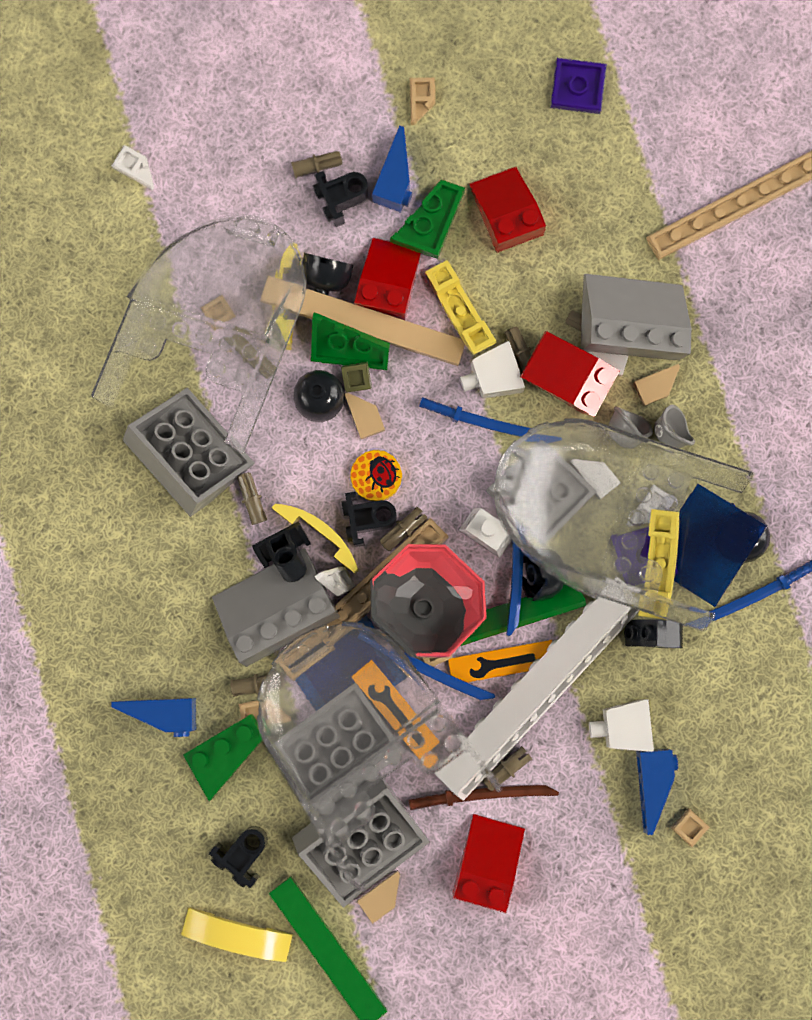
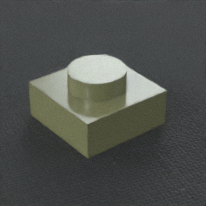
[341,362,372,393]

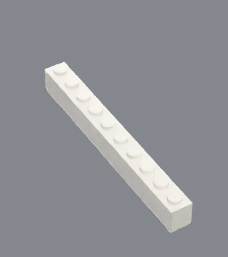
[434,577,641,801]

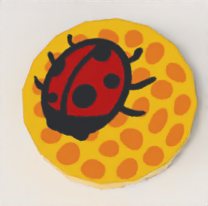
[350,450,402,502]

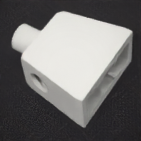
[460,341,525,399]
[459,508,514,558]
[589,699,654,752]

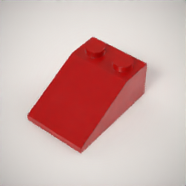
[469,166,546,253]
[354,238,421,320]
[520,331,620,417]
[452,814,525,913]

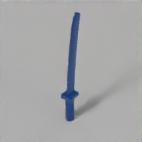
[419,397,562,442]
[506,517,526,636]
[683,560,812,627]
[358,628,495,700]

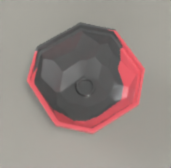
[370,544,486,657]

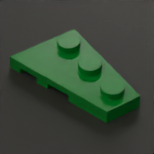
[390,179,465,259]
[311,312,390,370]
[183,714,266,801]

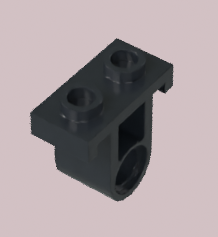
[312,170,368,227]
[341,492,397,547]
[252,521,311,582]
[624,619,683,649]
[208,826,268,889]

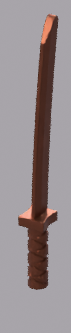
[408,785,559,810]

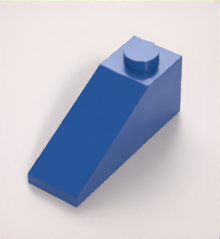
[372,125,413,213]
[111,698,196,737]
[636,748,678,835]

